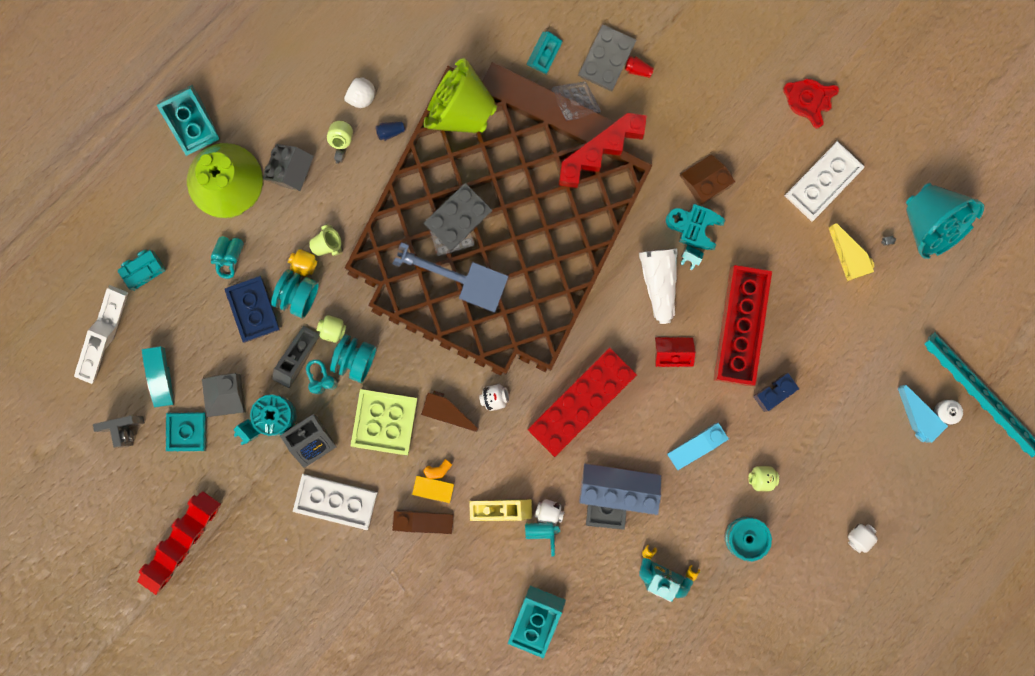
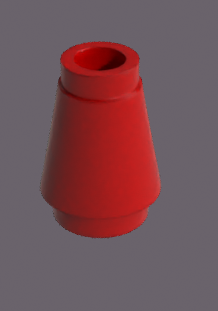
[624,56,654,78]

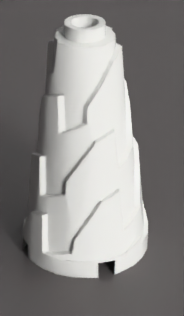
[639,249,678,324]

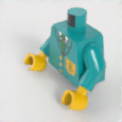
[639,545,700,602]

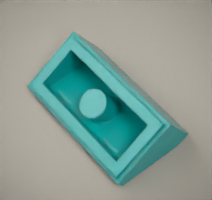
[527,31,563,74]

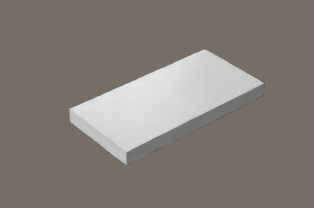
[785,141,865,221]
[293,474,378,530]

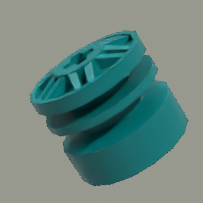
[271,269,319,319]
[330,334,377,383]
[250,395,297,436]

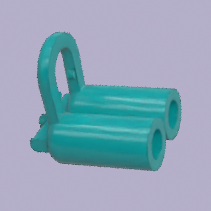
[211,236,244,279]
[306,359,338,395]
[525,523,560,557]

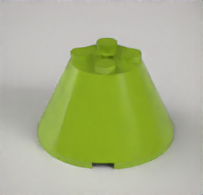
[424,58,497,133]
[187,143,263,218]

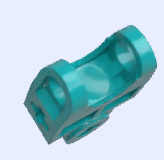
[666,204,725,250]

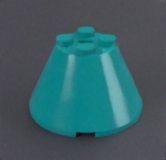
[906,183,984,259]

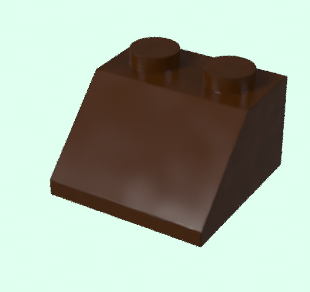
[680,154,735,206]

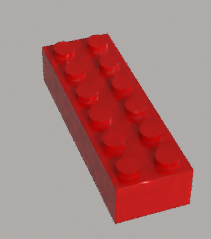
[713,265,772,387]
[527,348,637,457]

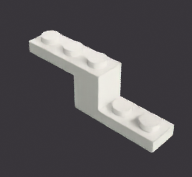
[74,285,128,384]

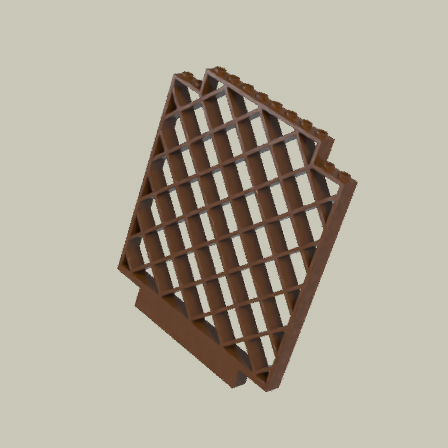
[345,62,653,376]

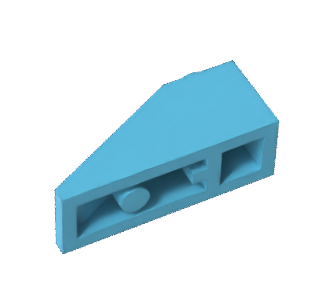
[898,385,948,443]
[667,423,729,470]

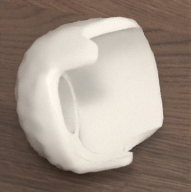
[344,77,375,108]

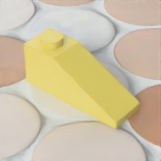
[829,224,874,281]
[470,499,532,521]

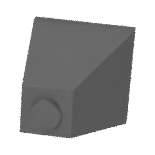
[202,373,245,417]

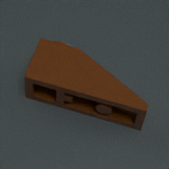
[421,390,478,432]
[392,510,454,534]

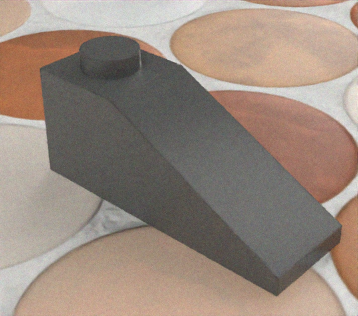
[272,326,320,388]

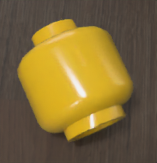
[287,249,318,277]

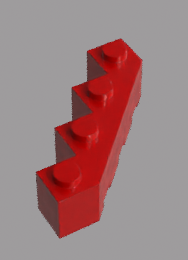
[559,113,647,188]
[137,491,221,595]

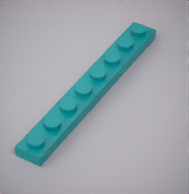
[924,332,1035,458]

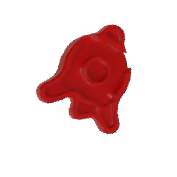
[783,79,839,129]

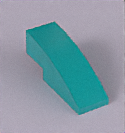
[142,347,174,407]

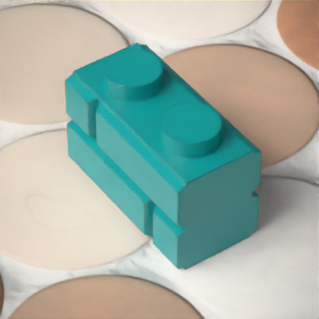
[118,249,166,291]

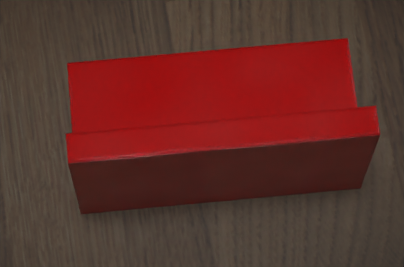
[655,337,696,367]

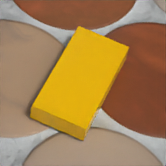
[412,476,454,503]

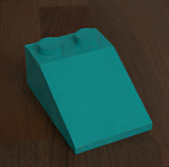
[156,85,220,156]
[508,586,566,659]

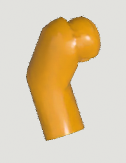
[424,459,453,479]

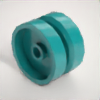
[724,516,772,562]

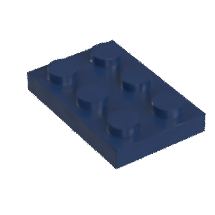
[224,276,280,343]

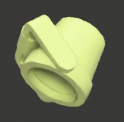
[310,225,343,256]

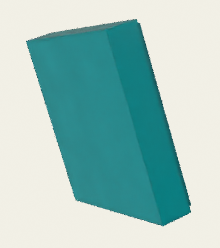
[166,413,206,451]

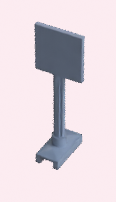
[392,242,508,312]

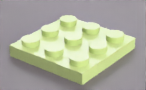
[351,389,418,455]

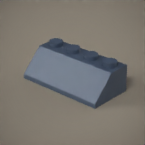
[579,464,661,515]

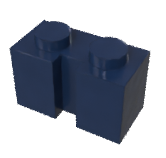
[753,373,800,412]

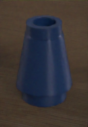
[375,121,405,141]

